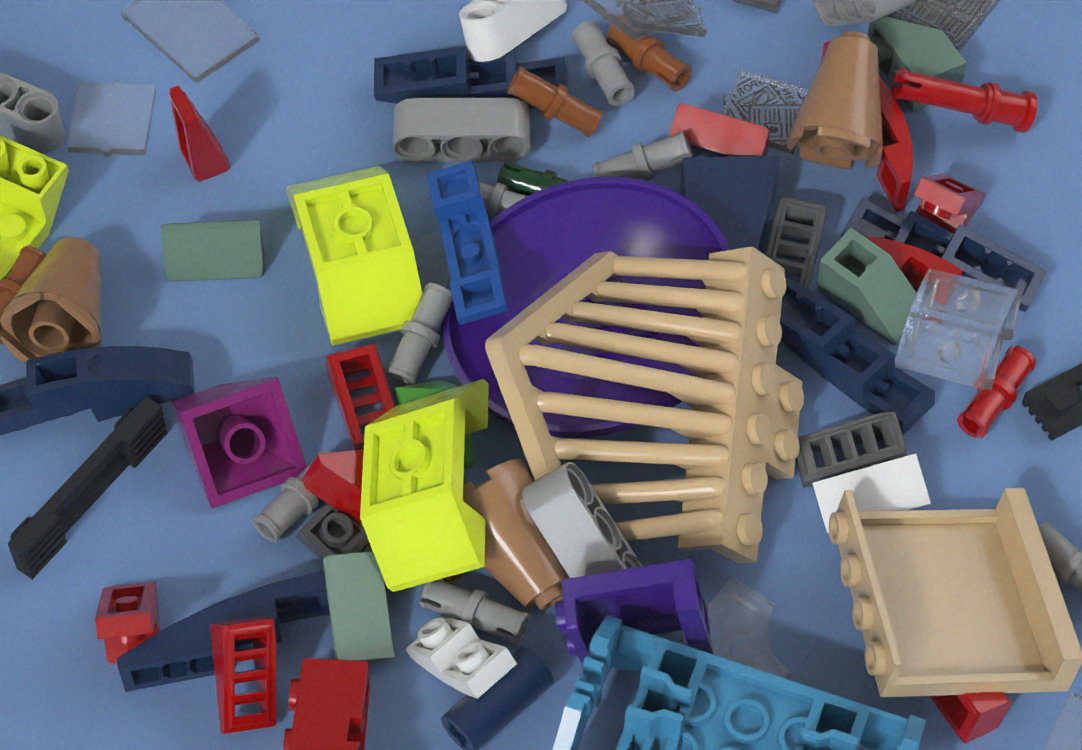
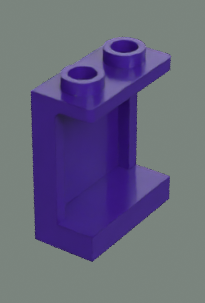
[555,558,714,665]

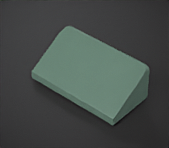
[161,220,264,282]
[323,552,395,662]

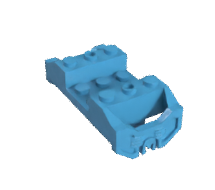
[553,615,927,750]

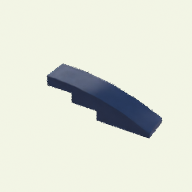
[374,46,568,109]
[839,197,1047,312]
[780,275,935,435]
[117,571,330,692]

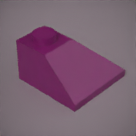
[171,377,307,508]

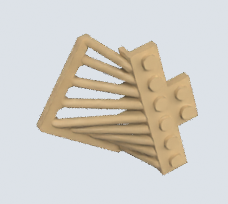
[485,246,804,564]

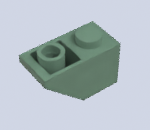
[867,16,967,112]
[817,227,926,345]

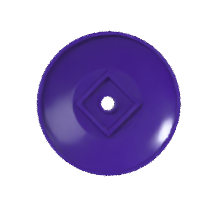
[442,177,730,438]

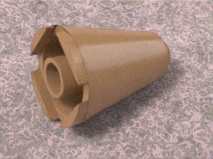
[787,31,883,169]
[0,237,101,363]
[463,458,570,611]

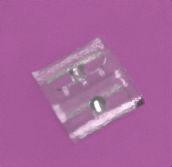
[895,269,1023,390]

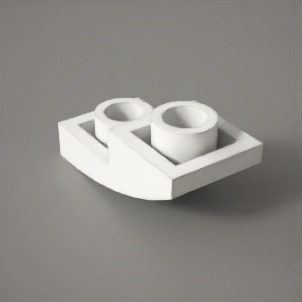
[812,453,931,533]
[405,616,517,699]

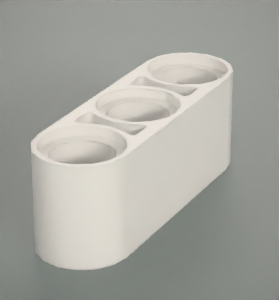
[459,0,567,62]

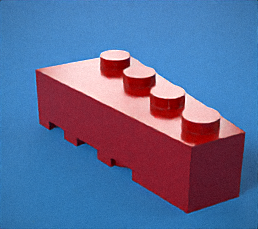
[283,658,371,750]

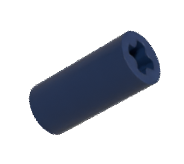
[441,646,554,750]

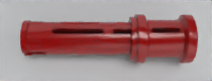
[892,68,1038,133]

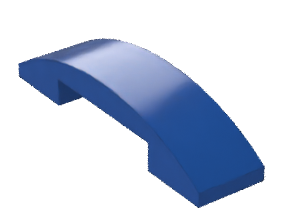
[426,160,508,325]

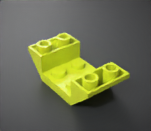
[0,135,69,280]
[286,166,423,346]
[360,379,489,592]

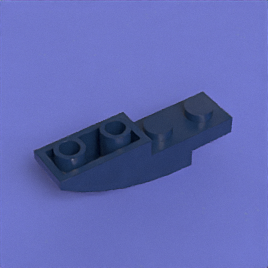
[0,346,195,436]

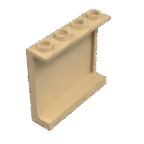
[828,488,1082,697]

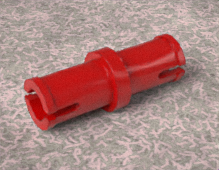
[957,346,1036,438]

